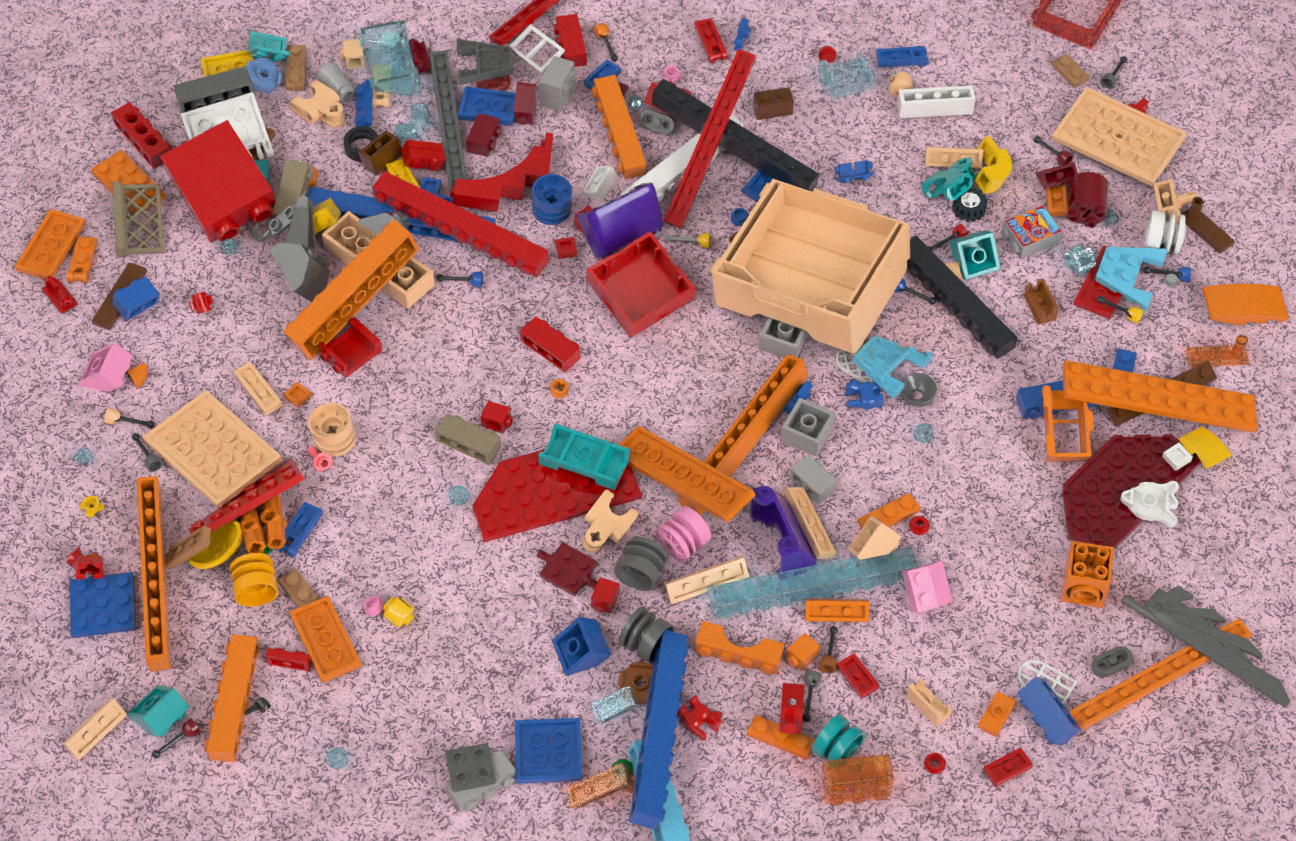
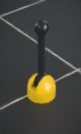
[1096,296,1143,324]

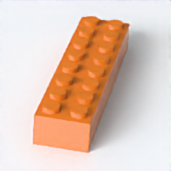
[283,219,420,360]

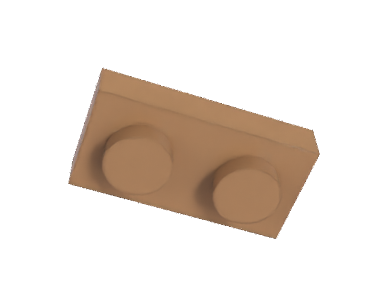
[1052,54,1089,88]
[278,569,318,608]

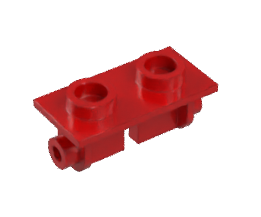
[41,276,78,314]

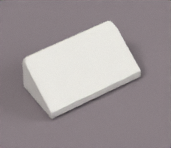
[582,166,618,202]

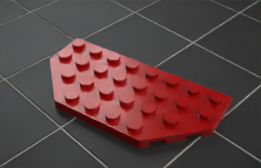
[472,449,642,543]

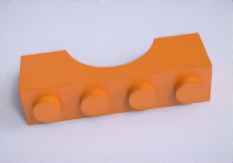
[695,621,785,675]

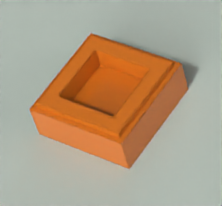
[283,382,312,408]

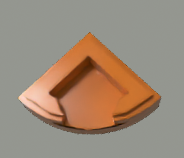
[127,362,148,389]

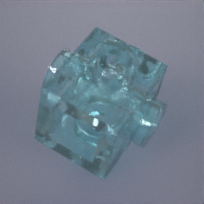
[1064,244,1096,274]

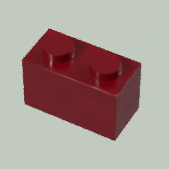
[466,113,502,157]

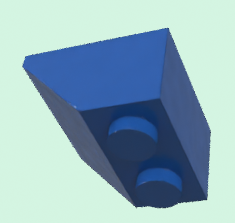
[552,616,611,676]

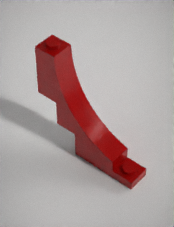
[450,132,554,212]

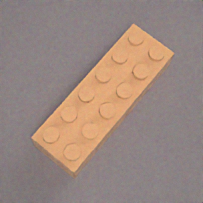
[322,211,435,309]

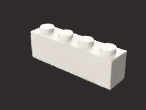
[897,85,975,118]

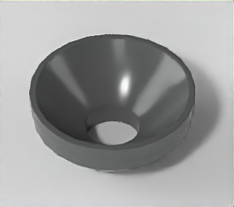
[900,373,937,407]

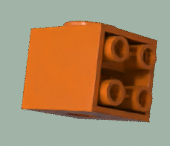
[1061,541,1114,608]

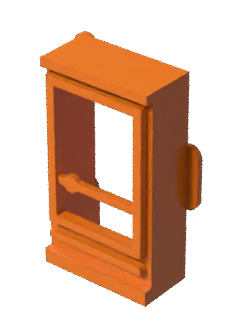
[1041,385,1094,462]

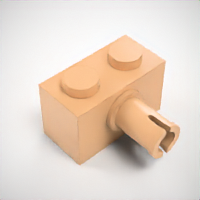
[1154,179,1197,222]

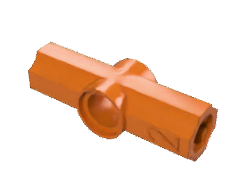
[261,495,287,550]
[240,508,266,554]

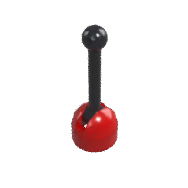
[928,224,968,252]

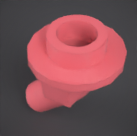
[308,446,333,472]

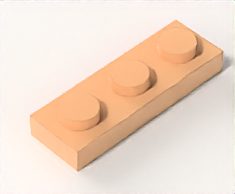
[925,146,983,168]
[233,362,283,416]
[63,698,127,760]

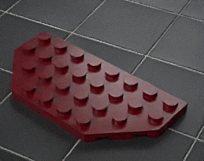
[1062,434,1202,550]

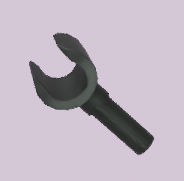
[245,697,271,716]

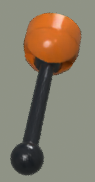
[593,23,618,62]

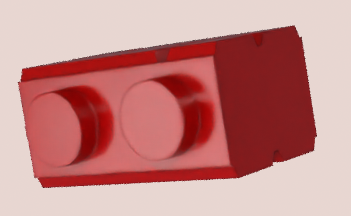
[401,139,446,171]

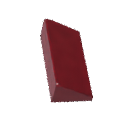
[1036,162,1078,190]

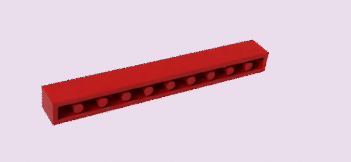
[372,171,549,278]

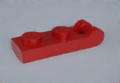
[694,18,728,63]

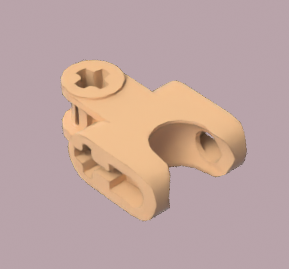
[290,80,345,128]
[582,489,639,552]

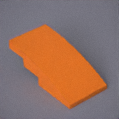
[1202,283,1289,325]

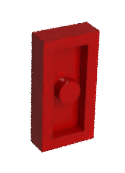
[265,648,312,672]
[836,653,879,699]
[983,747,1033,787]

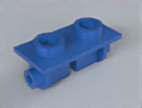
[834,160,875,183]

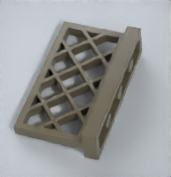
[113,181,164,258]

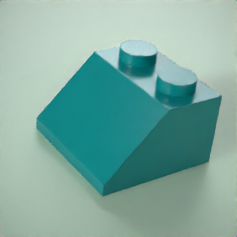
[949,230,1001,280]
[127,685,190,738]

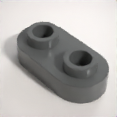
[639,110,676,134]
[1091,646,1132,678]

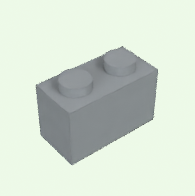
[790,455,837,505]

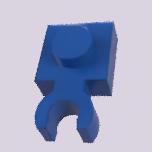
[734,18,751,51]
[783,380,813,414]

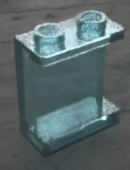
[818,52,875,99]

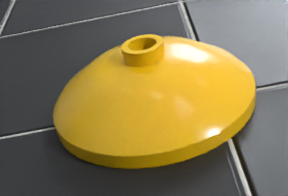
[188,520,243,569]

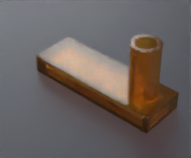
[1185,335,1249,367]
[566,763,635,809]

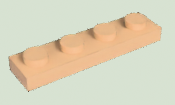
[784,487,837,559]
[664,556,749,604]

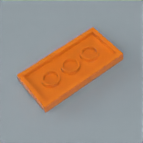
[90,150,166,215]
[15,209,86,280]
[289,596,362,683]

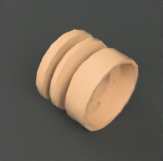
[308,402,356,457]

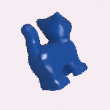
[845,379,884,410]

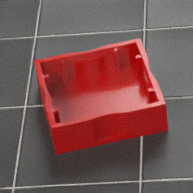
[586,231,696,337]

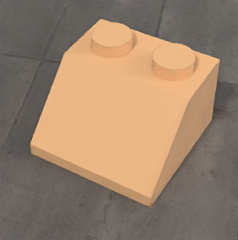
[848,515,901,559]

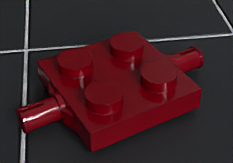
[537,542,598,597]

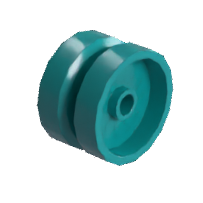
[811,714,866,771]

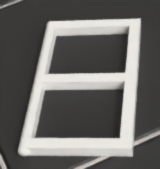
[509,25,565,73]

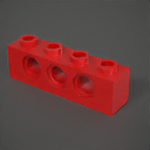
[111,102,172,169]

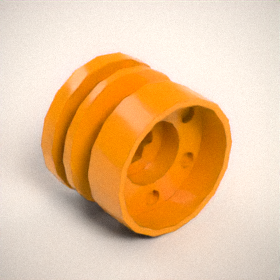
[229,553,279,607]

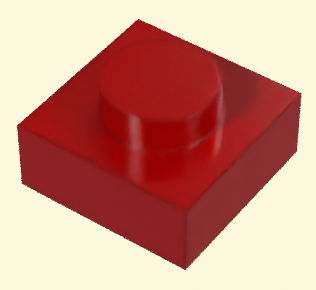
[555,237,577,259]

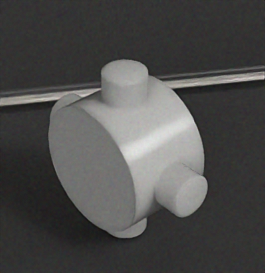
[1163,274,1180,288]

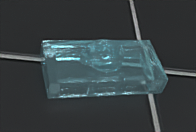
[590,686,637,725]

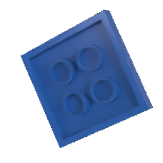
[69,572,136,638]
[515,718,583,784]

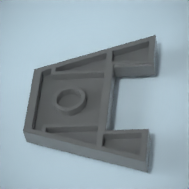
[457,39,513,86]

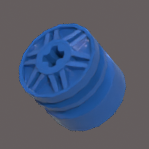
[532,174,572,225]

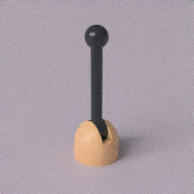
[105,408,154,428]

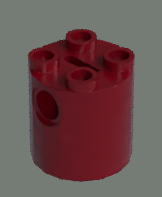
[1068,172,1108,228]

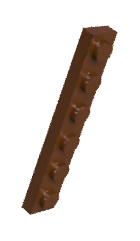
[1106,360,1217,427]

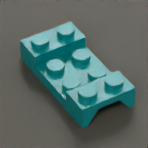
[538,423,630,490]

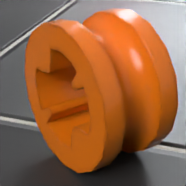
[550,379,568,399]

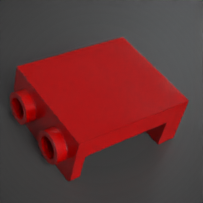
[319,317,382,378]

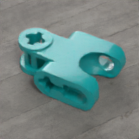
[922,157,977,200]

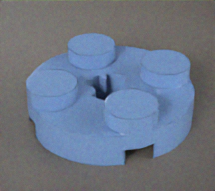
[246,58,282,93]

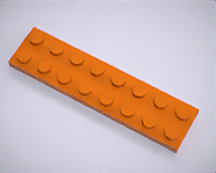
[618,426,755,523]

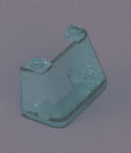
[358,20,421,96]

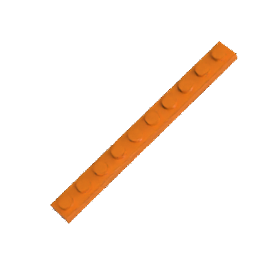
[1069,618,1252,733]

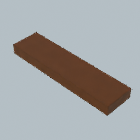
[92,262,147,330]

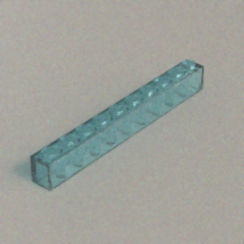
[707,546,918,619]

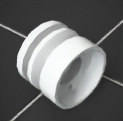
[1145,210,1186,255]

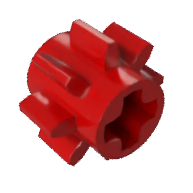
[189,291,214,314]

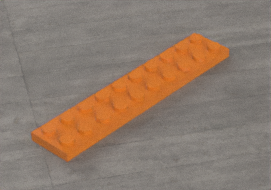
[1062,360,1257,432]

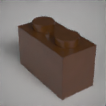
[753,87,794,120]
[358,130,402,175]

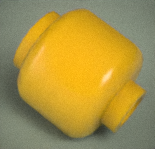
[382,596,415,628]

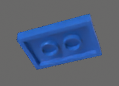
[458,86,516,126]

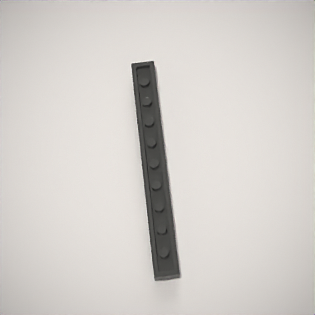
[429,50,467,190]

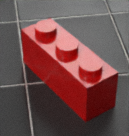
[553,14,587,67]
[520,316,581,373]

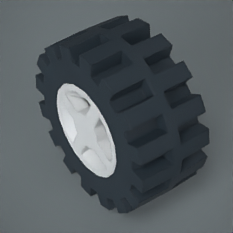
[952,187,987,222]

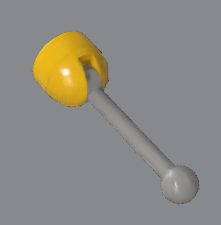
[665,233,711,249]

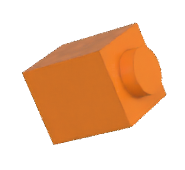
[786,632,820,671]

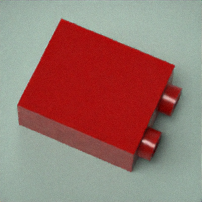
[160,119,276,243]

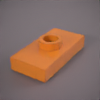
[977,691,1016,738]

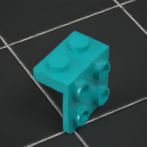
[247,31,290,62]

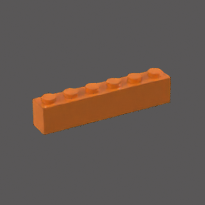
[591,75,647,179]
[204,635,260,762]

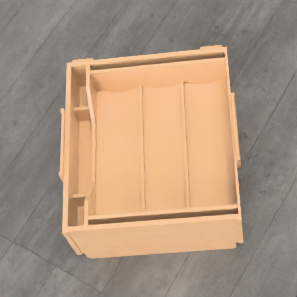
[710,179,910,355]

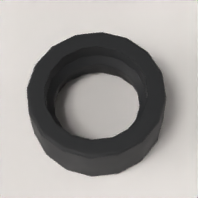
[343,126,378,162]

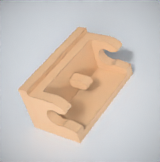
[906,678,952,726]

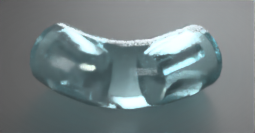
[395,103,430,143]

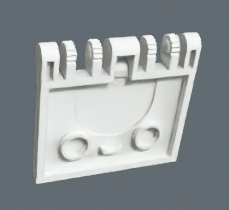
[181,92,274,160]

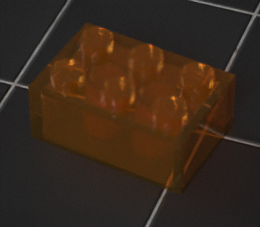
[821,754,894,806]

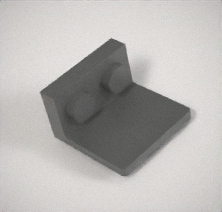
[445,743,496,792]

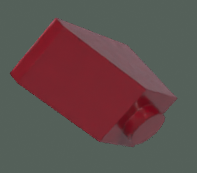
[514,82,537,125]

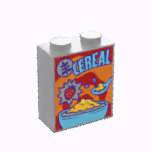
[1001,205,1063,259]

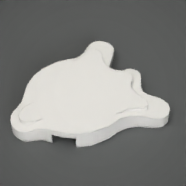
[1121,481,1179,527]

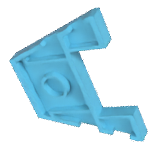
[1095,247,1168,311]
[853,336,933,399]

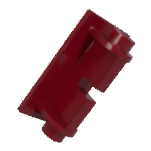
[408,38,432,76]

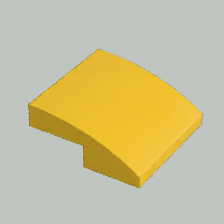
[1179,426,1232,470]

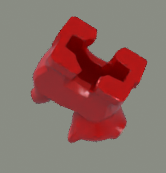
[66,547,104,579]
[676,695,723,740]

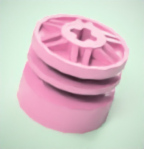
[656,506,711,562]

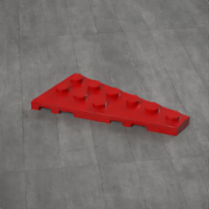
[188,457,305,534]

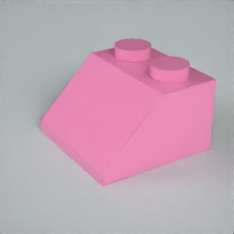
[78,342,133,392]
[902,561,953,612]

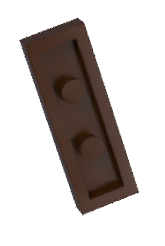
[1181,197,1234,254]

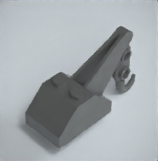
[252,195,330,302]

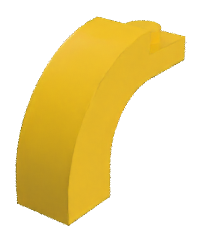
[974,136,1012,194]

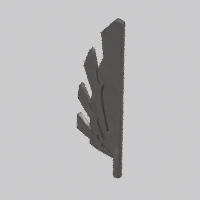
[1121,586,1290,708]

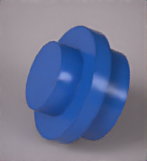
[730,208,749,226]

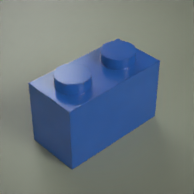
[112,276,160,321]

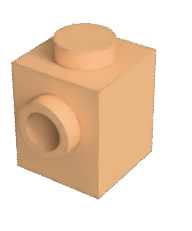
[340,39,365,69]

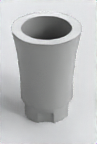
[317,62,355,103]

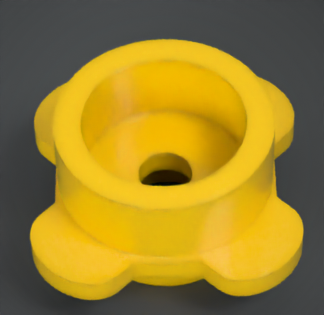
[80,496,104,518]

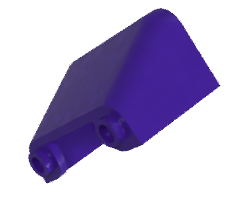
[576,182,664,259]
[749,486,816,582]

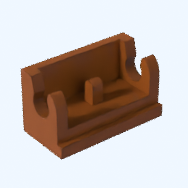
[1023,278,1059,325]

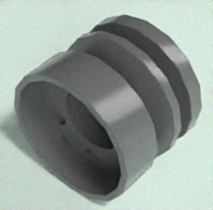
[614,536,668,591]
[619,606,674,664]

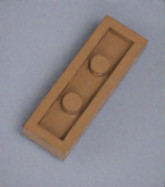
[285,45,306,91]
[166,525,211,569]

